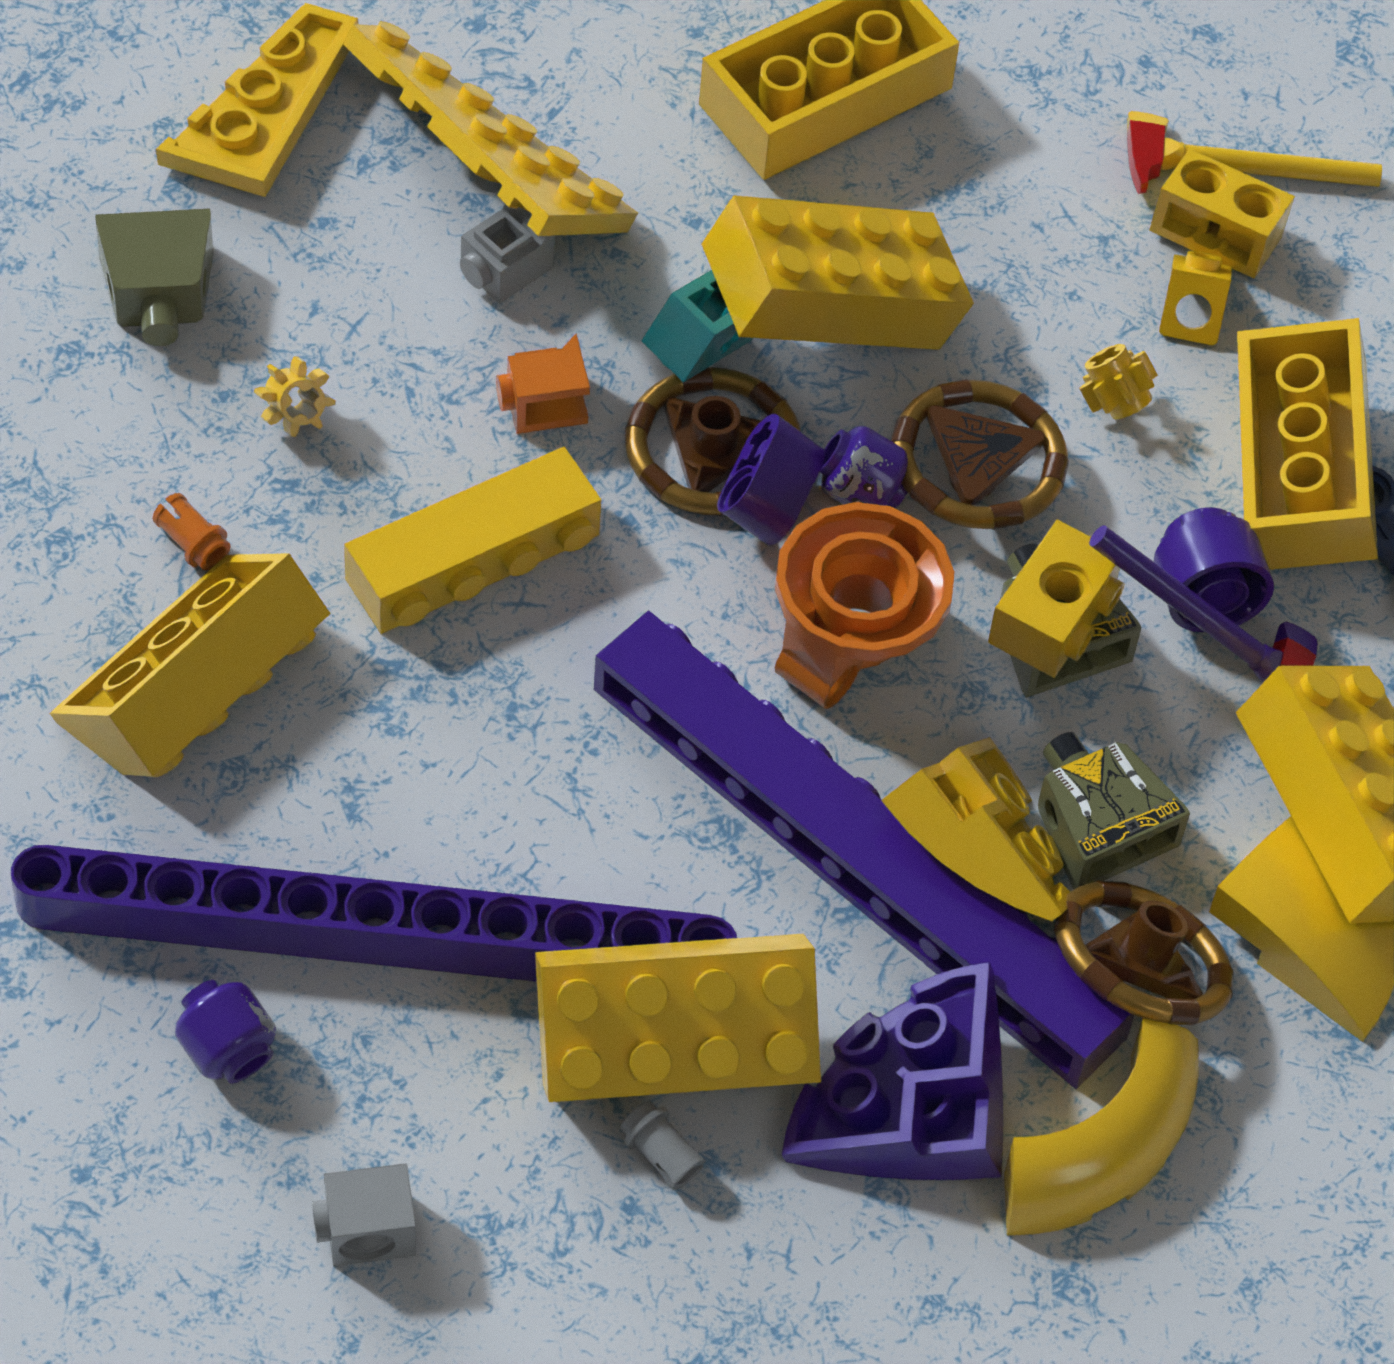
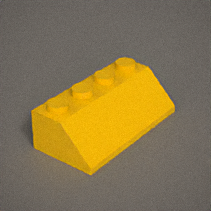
[49,553,331,777]

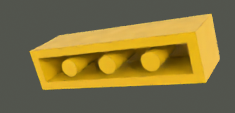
[344,446,602,634]

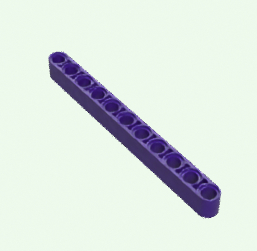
[11,845,737,982]

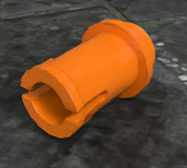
[152,493,231,571]

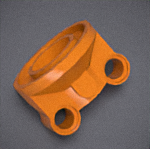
[775,502,955,709]

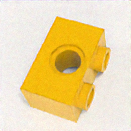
[988,519,1125,678]

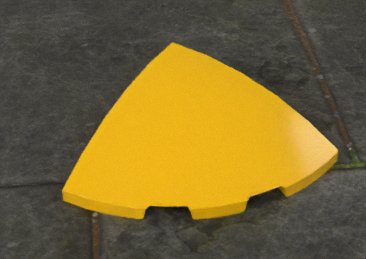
[881,737,1070,921]
[1209,816,1394,1042]

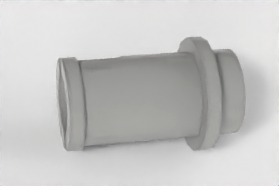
[620,1101,706,1190]

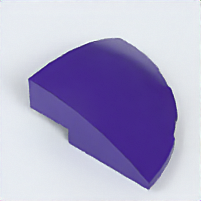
[782,962,1003,1180]

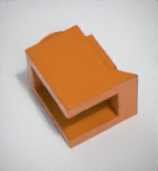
[496,334,590,434]

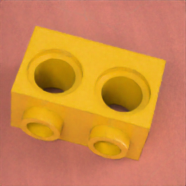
[1149,148,1295,279]

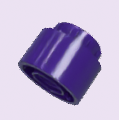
[1153,507,1274,633]

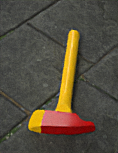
[1127,111,1382,194]

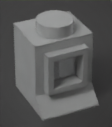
[460,204,555,304]

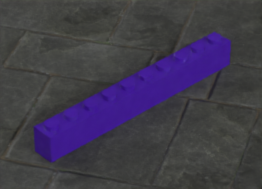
[593,610,1135,1089]

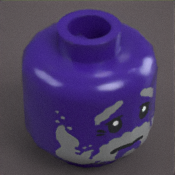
[819,425,908,509]
[175,980,276,1084]

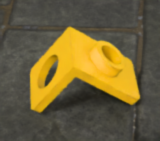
[1159,251,1232,345]

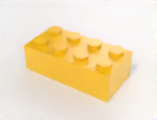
[699,0,960,180]
[701,195,974,350]
[1237,318,1378,570]
[1235,666,1394,924]
[535,933,821,1102]

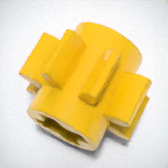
[1079,344,1158,419]
[254,356,336,437]

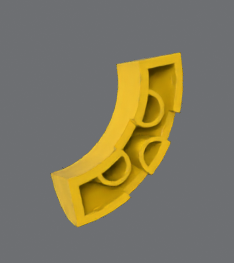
[1004,1018,1199,1236]

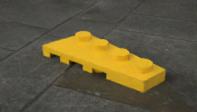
[155,3,359,197]

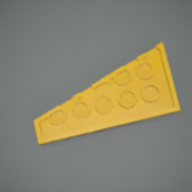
[343,21,638,236]

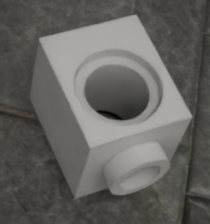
[312,1163,416,1266]

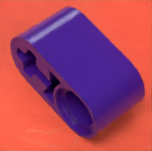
[717,414,826,546]

